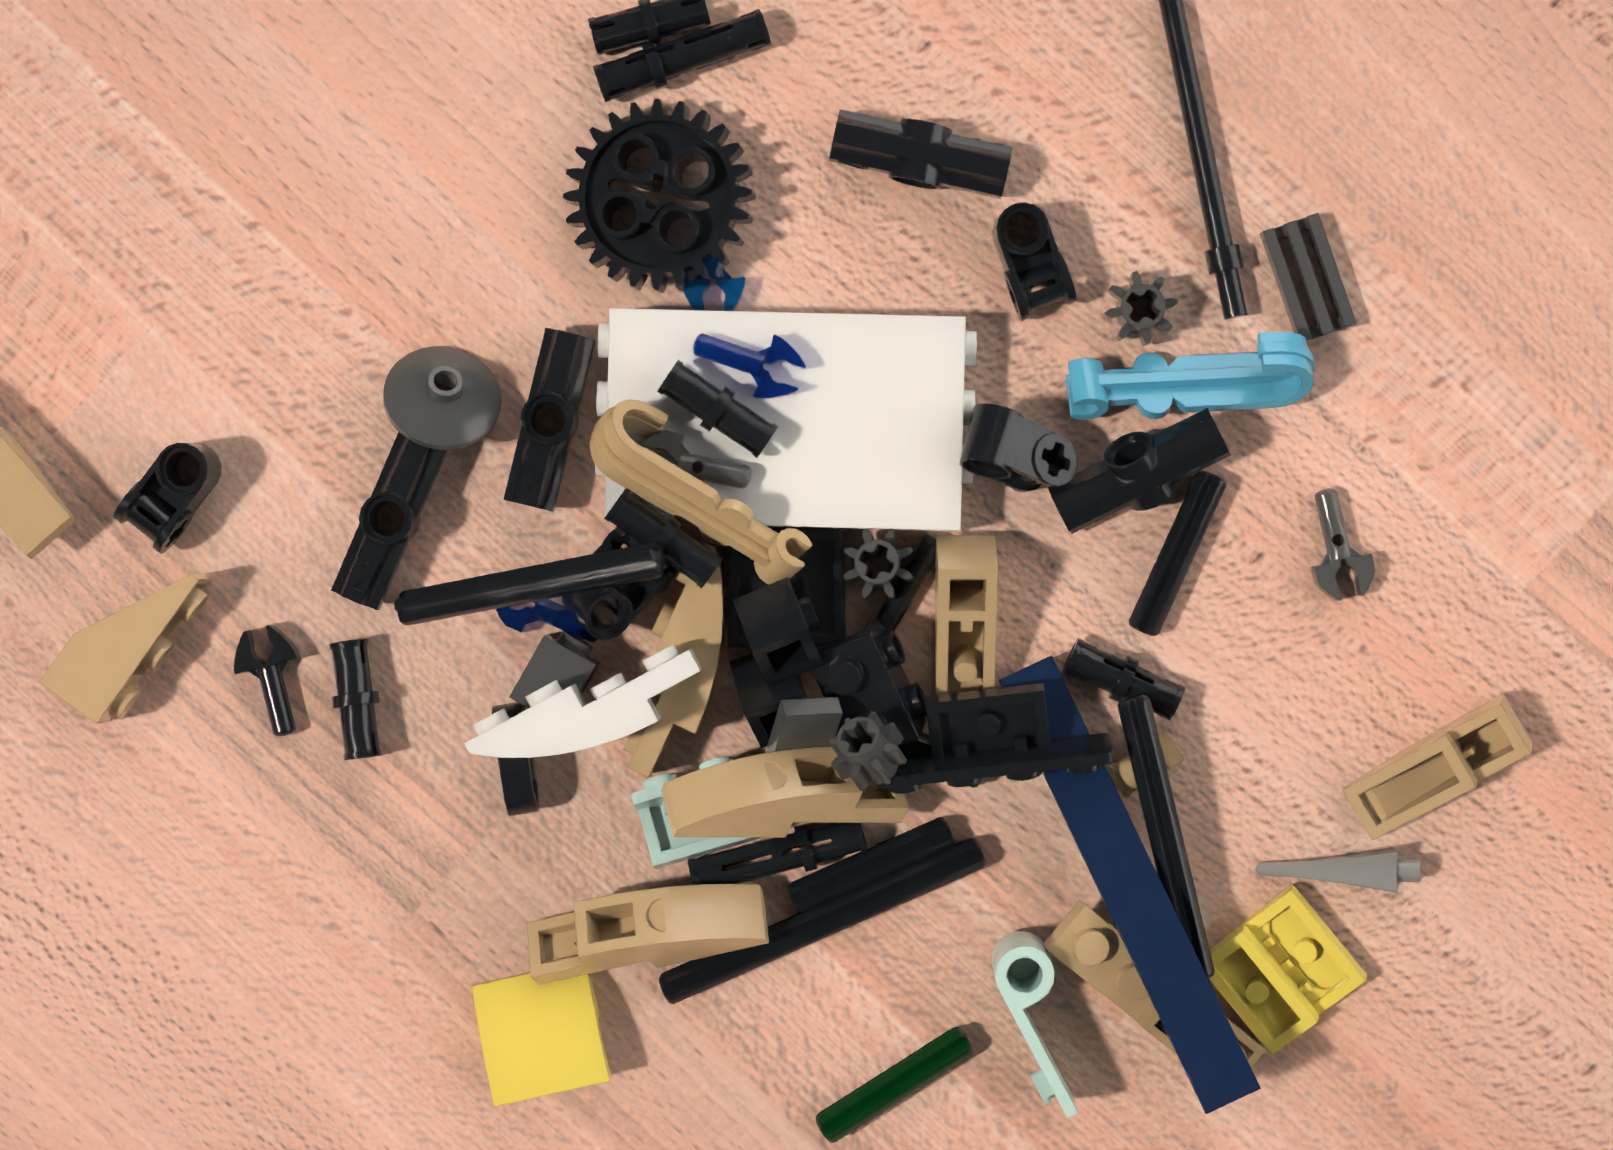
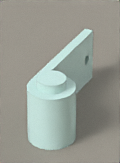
[991,931,1078,1119]

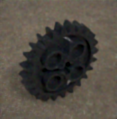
[563,99,756,293]

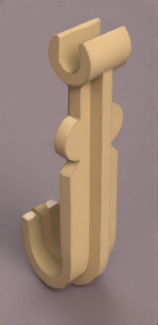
[589,399,812,584]

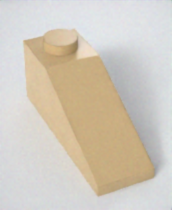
[935,535,999,695]

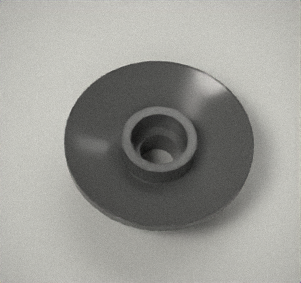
[383,346,502,450]

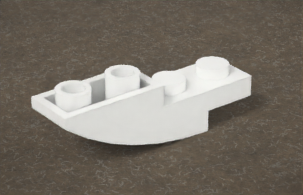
[464,644,702,758]

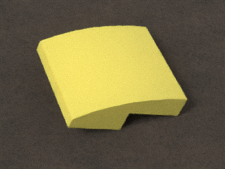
[1208,884,1367,1055]
[472,972,611,1107]

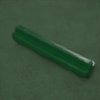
[816,1027,973,1143]

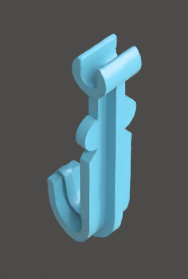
[1065,332,1314,420]

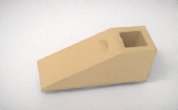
[38,574,211,724]

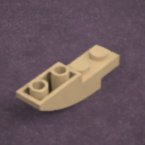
[623,542,725,778]
[661,747,909,838]
[527,884,769,985]
[1043,900,1266,1068]

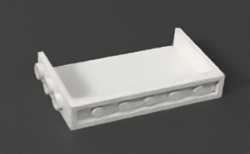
[595,308,977,531]

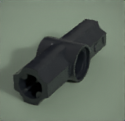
[829,109,1013,199]
[503,328,596,512]
[1048,408,1231,534]
[331,432,448,610]

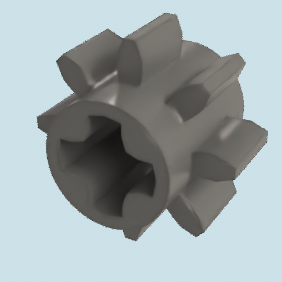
[1103,271,1178,346]
[844,529,915,600]
[829,711,907,791]

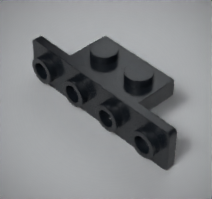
[874,683,1113,794]

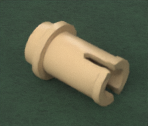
[1106,730,1185,799]

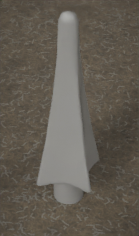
[1255,848,1421,893]

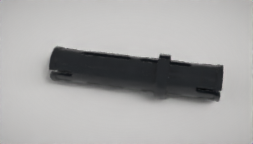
[593,9,771,103]
[688,823,868,885]

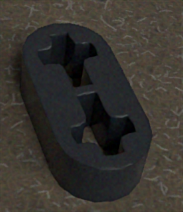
[492,702,540,816]

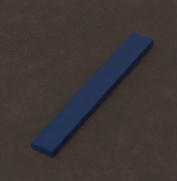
[999,655,1261,1114]

